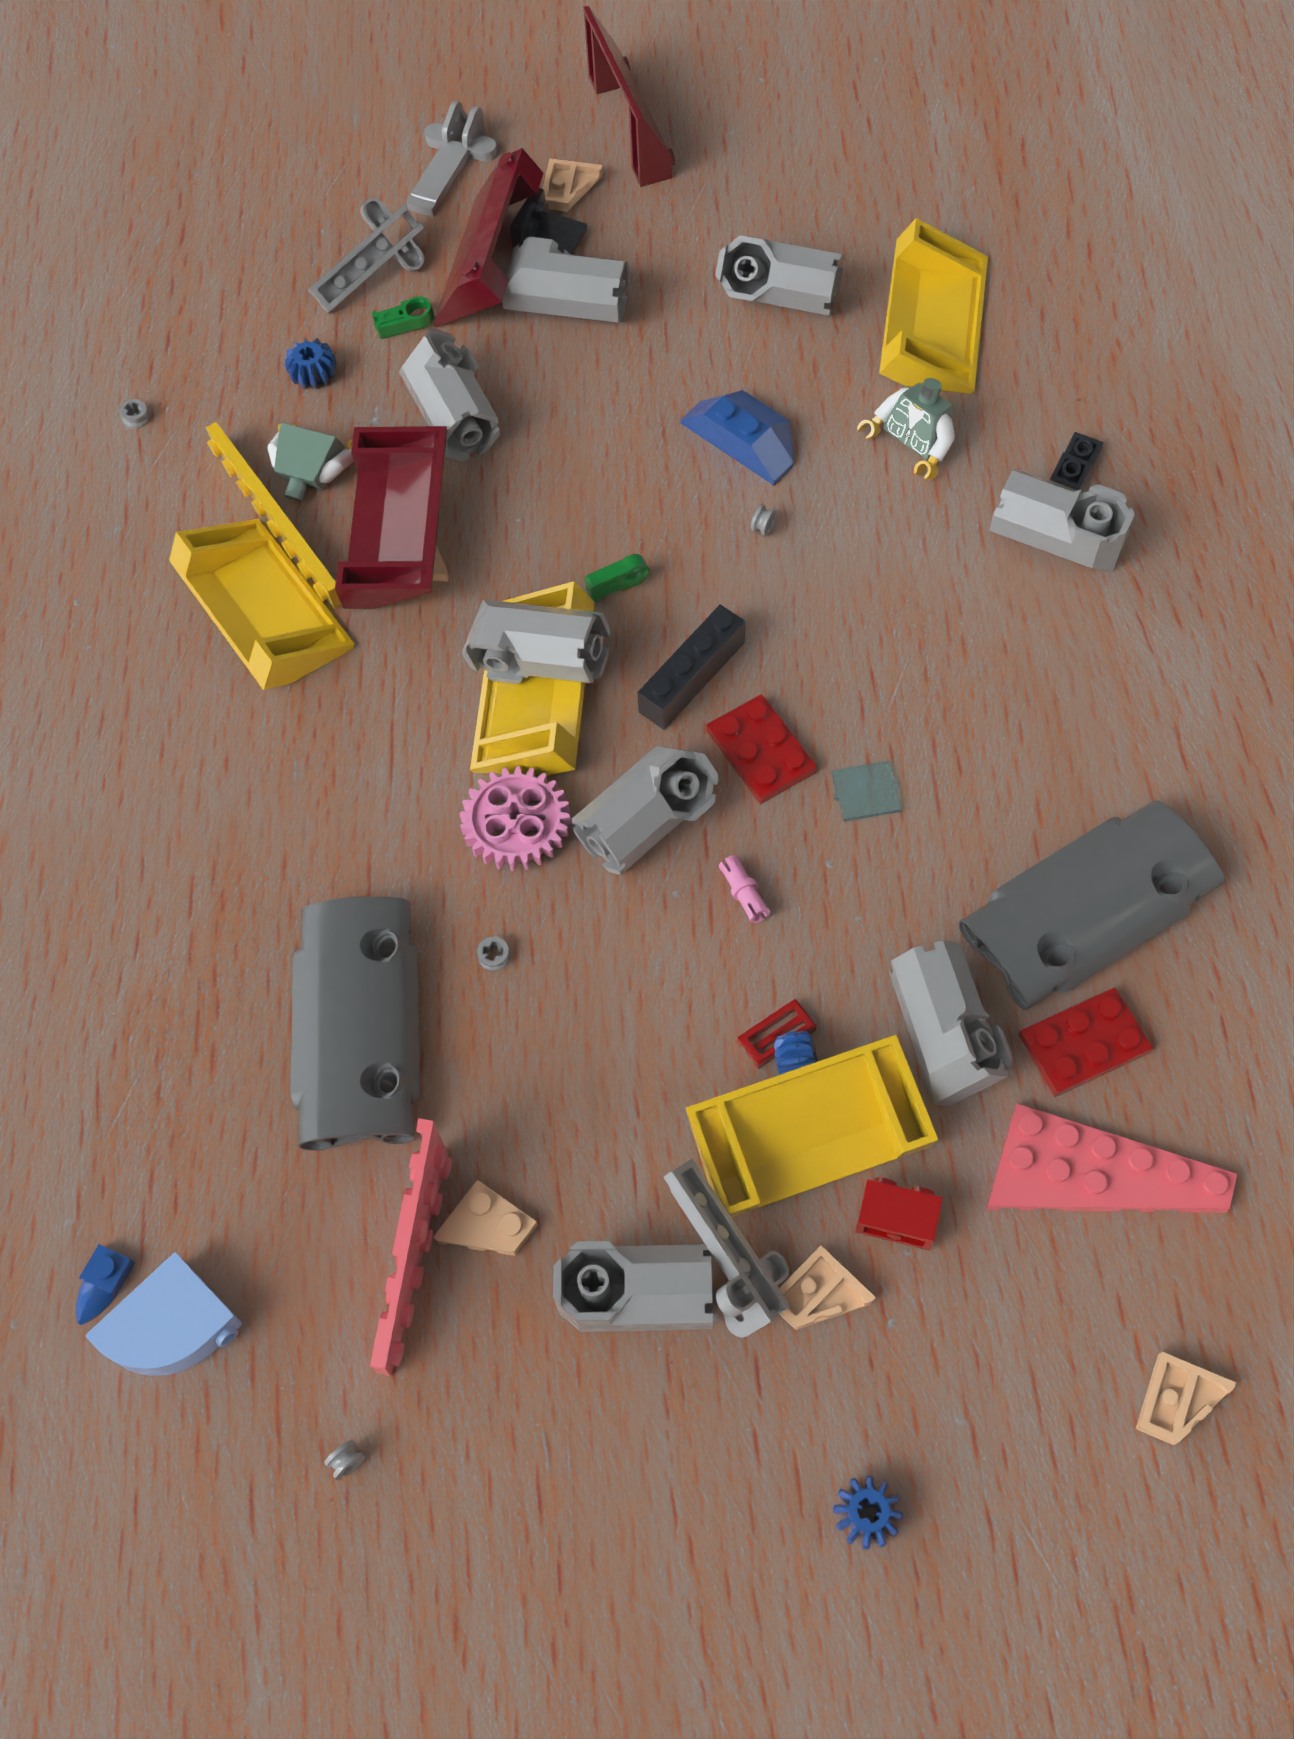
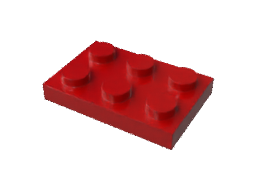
[706,694,817,805]
[1018,987,1153,1097]

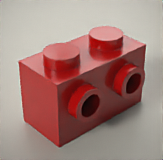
[855,1177,943,1251]

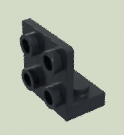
[510,188,588,255]

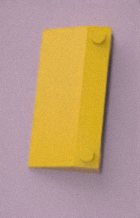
[879,218,988,394]
[169,519,355,690]
[470,581,595,776]
[685,1035,938,1218]

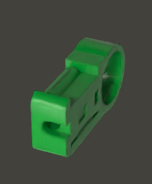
[372,296,434,339]
[584,554,650,603]

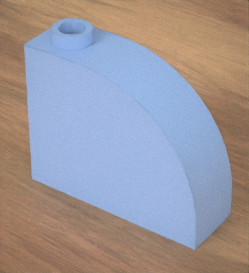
[85,1252,243,1376]

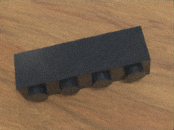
[637,604,746,730]

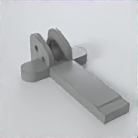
[406,101,497,217]
[308,198,424,313]
[663,1159,790,1338]

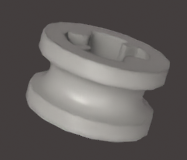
[119,399,149,429]
[750,504,777,536]
[477,936,509,971]
[324,1440,365,1480]

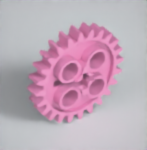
[460,766,571,871]

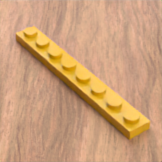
[205,422,342,609]

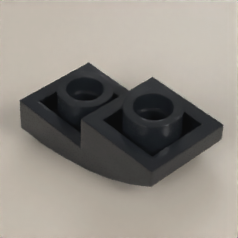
[1050,432,1104,490]

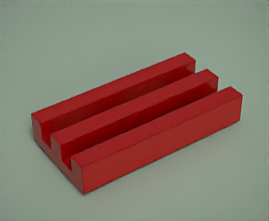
[737,999,817,1069]

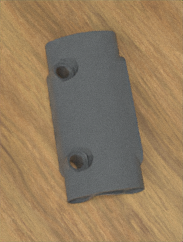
[959,800,1225,1010]
[291,897,421,1151]

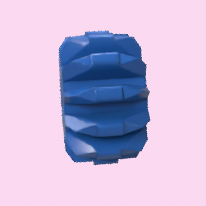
[285,338,337,389]
[774,1031,819,1075]
[833,1476,903,1550]

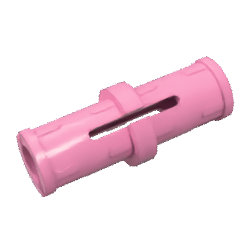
[719,855,770,923]

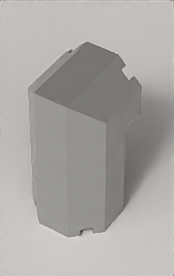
[715,235,844,316]
[502,237,629,323]
[399,327,500,461]
[989,469,1135,572]
[462,599,610,684]
[572,746,719,875]
[889,940,1013,1106]
[553,1241,713,1332]

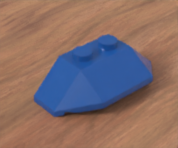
[681,390,794,485]

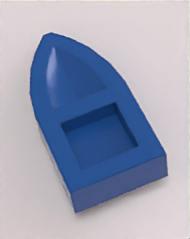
[76,1244,135,1325]

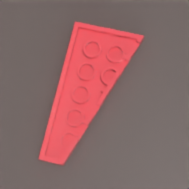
[986,1103,1237,1213]
[370,1118,452,1376]

